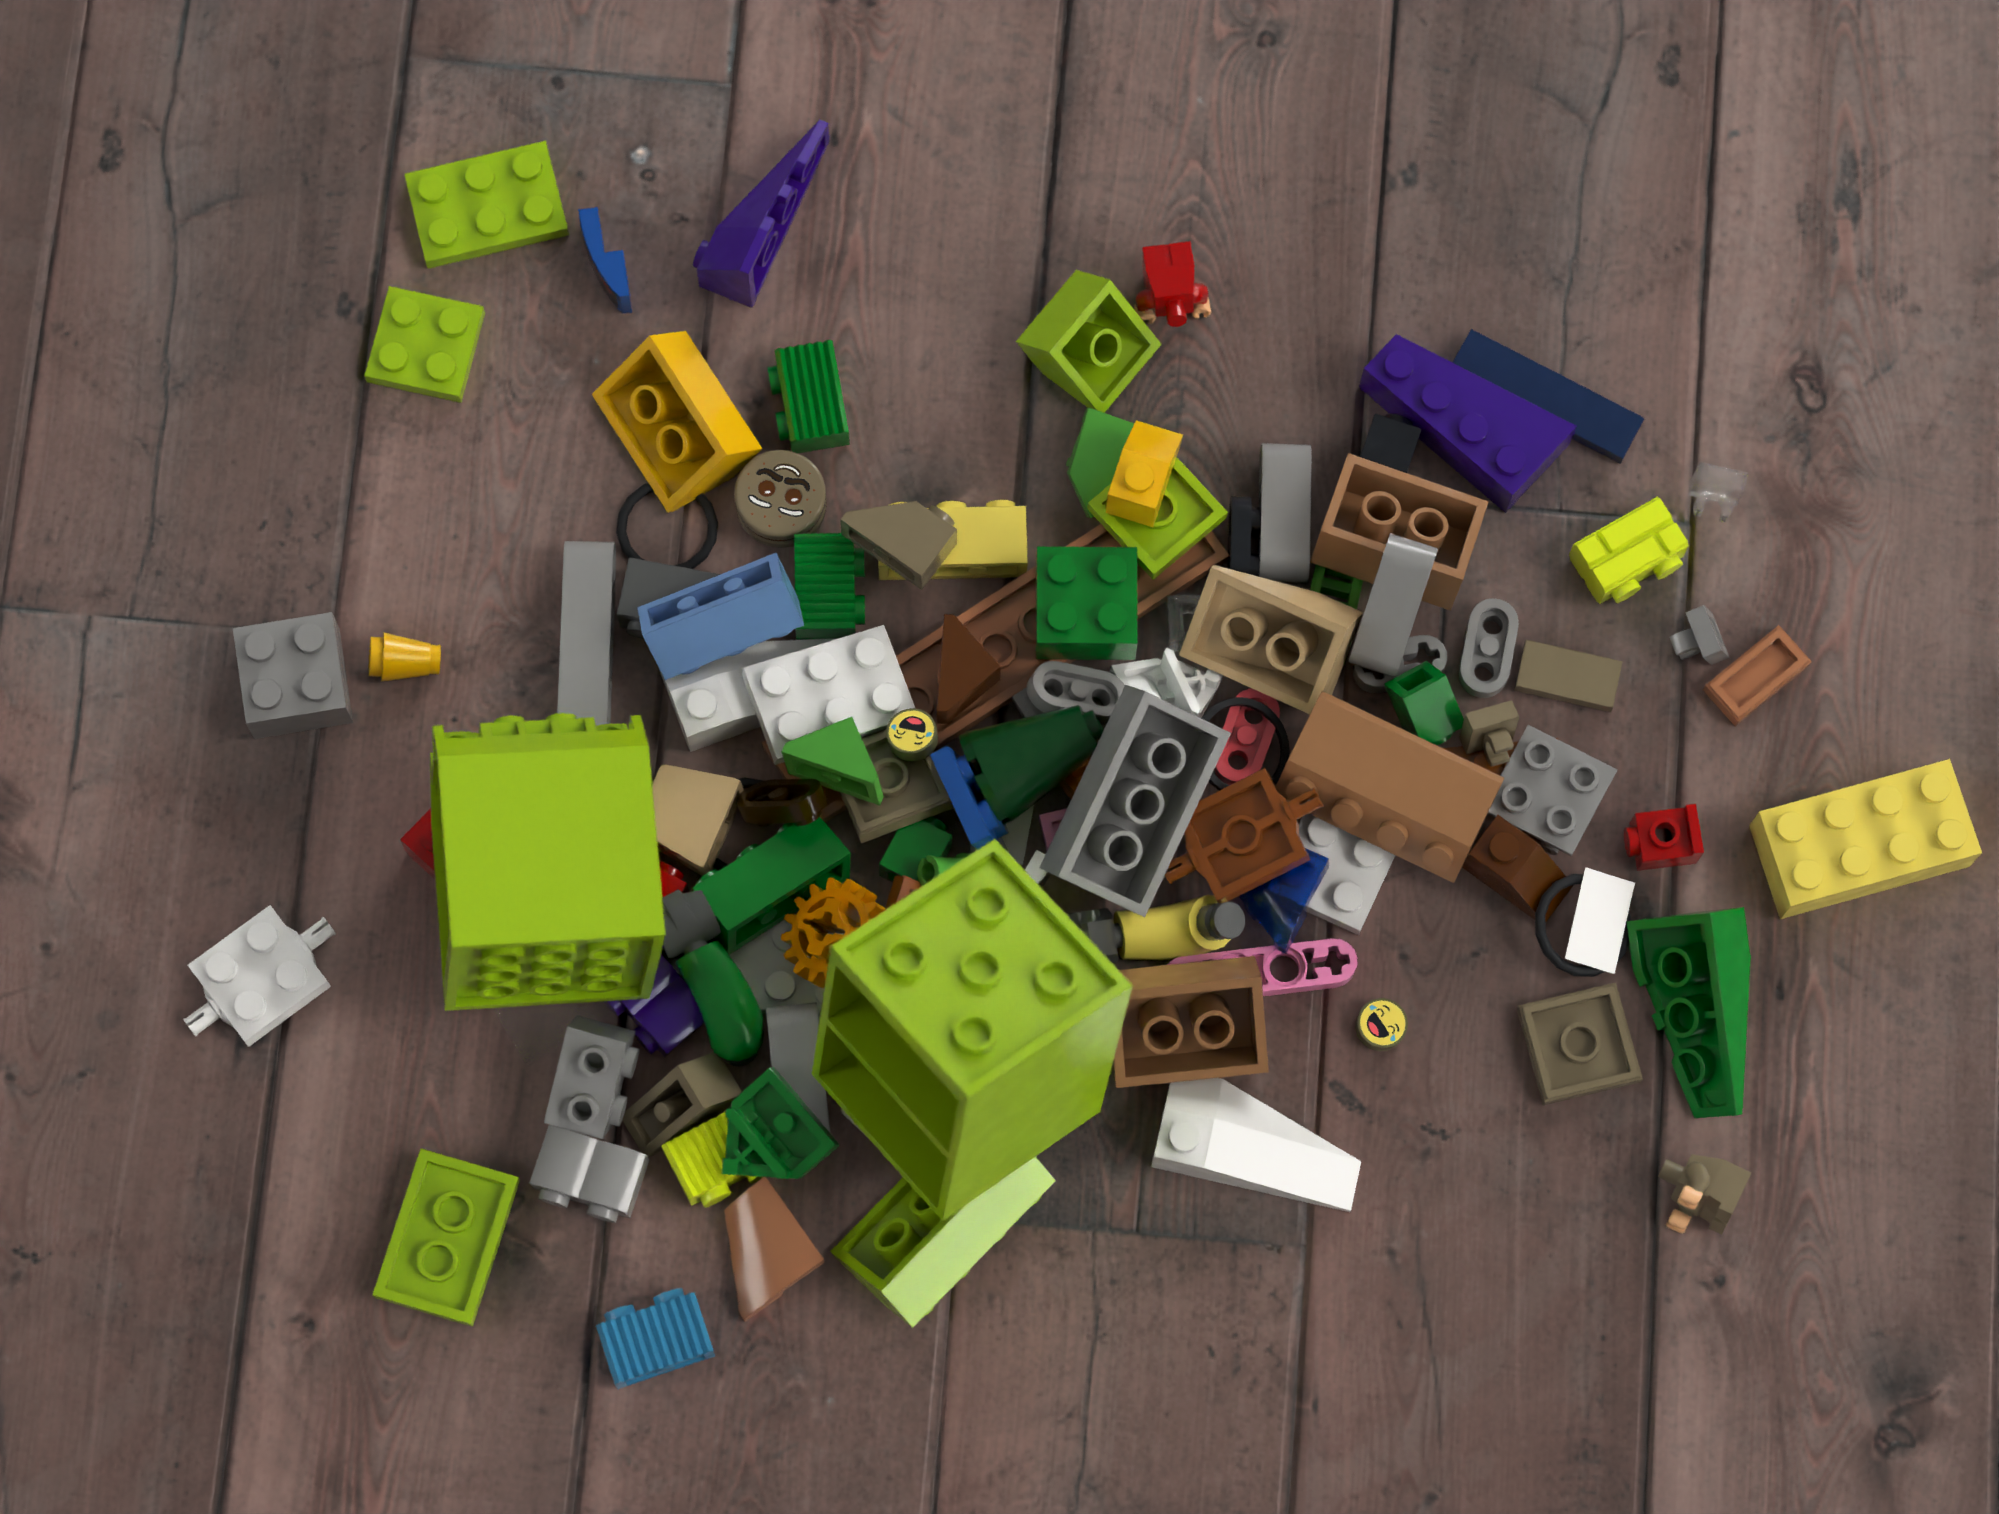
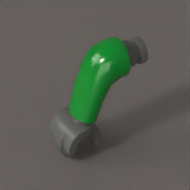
[662,890,764,1067]

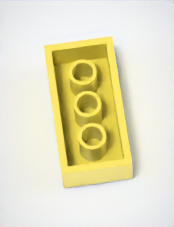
[1749,759,1982,919]

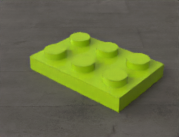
[404,141,569,269]
[372,1148,520,1327]

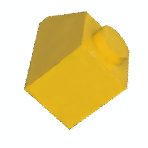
[1106,420,1183,527]

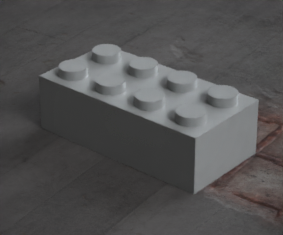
[1039,685,1231,917]

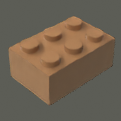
[1310,453,1489,611]
[1112,956,1269,1088]

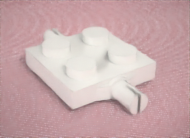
[183,905,336,1047]

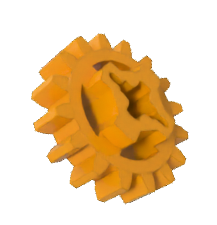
[780,877,886,989]

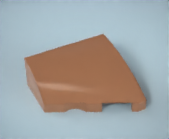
[724,1177,825,1322]

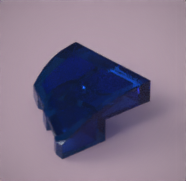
[1239,848,1329,954]

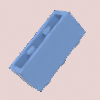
[637,552,804,680]

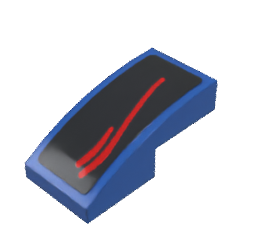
[578,207,632,314]

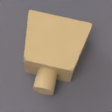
[652,765,744,876]

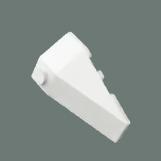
[658,638,839,752]
[1151,1078,1361,1212]

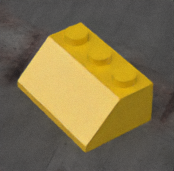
[591,331,763,513]

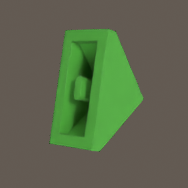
[781,716,884,806]

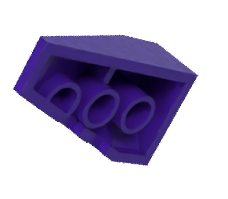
[693,120,830,308]

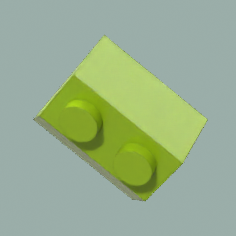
[1016,270,1161,413]

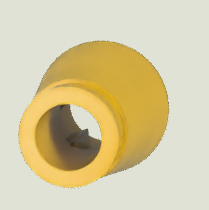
[368,632,441,682]

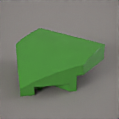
[1065,407,1134,518]

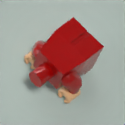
[1134,241,1211,327]

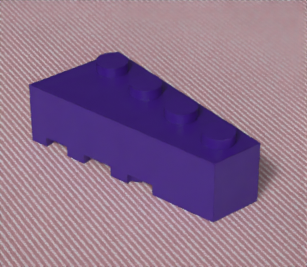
[1359,334,1577,513]

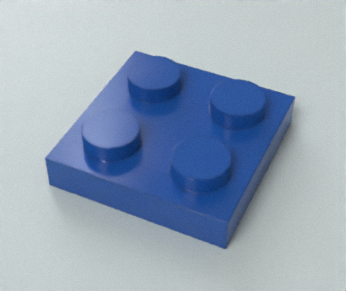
[930,746,1009,851]

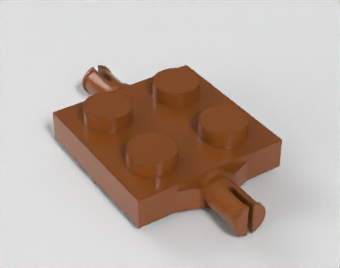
[1165,768,1324,903]

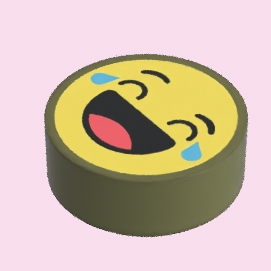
[886,708,938,761]
[1355,998,1408,1051]

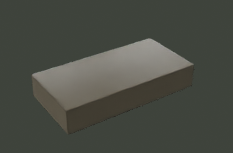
[1514,640,1623,712]

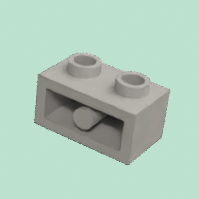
[544,1015,639,1139]

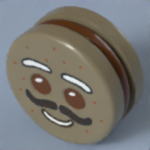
[734,450,827,548]

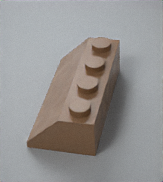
[1276,691,1504,883]

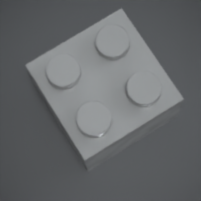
[233,612,353,739]

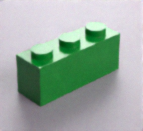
[692,817,851,955]

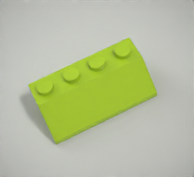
[830,1157,1056,1328]

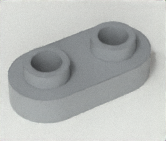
[1458,598,1519,698]
[1027,661,1125,724]

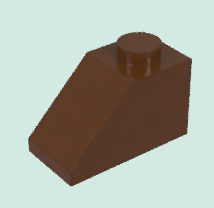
[1462,815,1573,923]

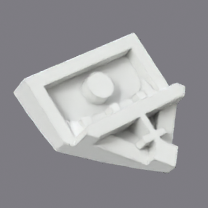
[1110,648,1223,718]

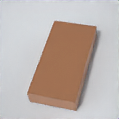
[1703,625,1812,727]

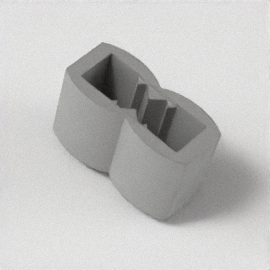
[530,1125,650,1223]

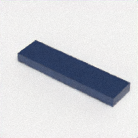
[1452,329,1645,464]

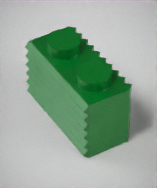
[767,340,850,453]
[794,533,865,640]

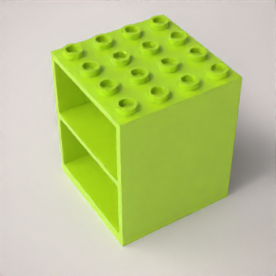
[812,839,1133,1221]

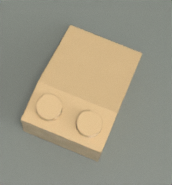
[1179,565,1364,714]

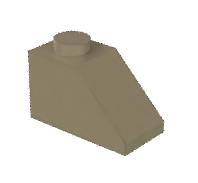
[840,501,957,590]
[622,1052,742,1158]

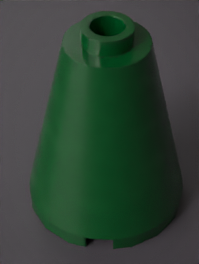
[959,705,1104,825]

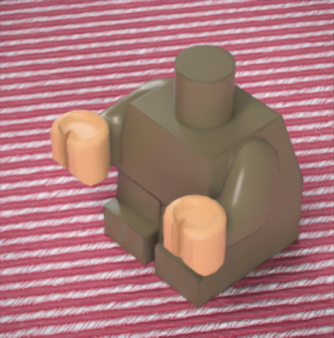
[1658,1154,1752,1235]

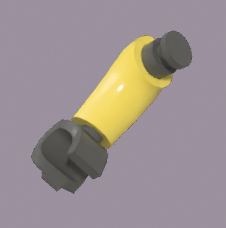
[1066,895,1245,965]

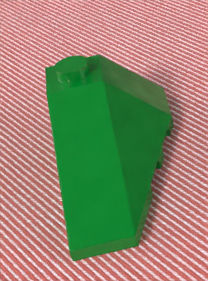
[1627,907,1751,1118]

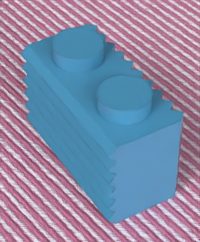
[596,1288,715,1389]

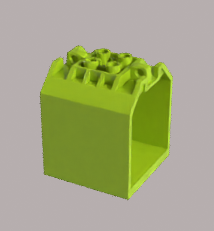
[429,713,665,1011]

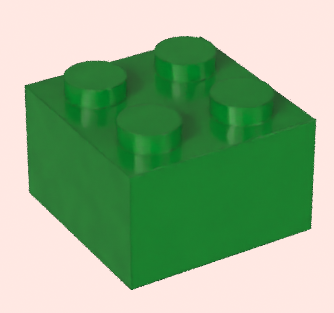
[1036,546,1138,660]

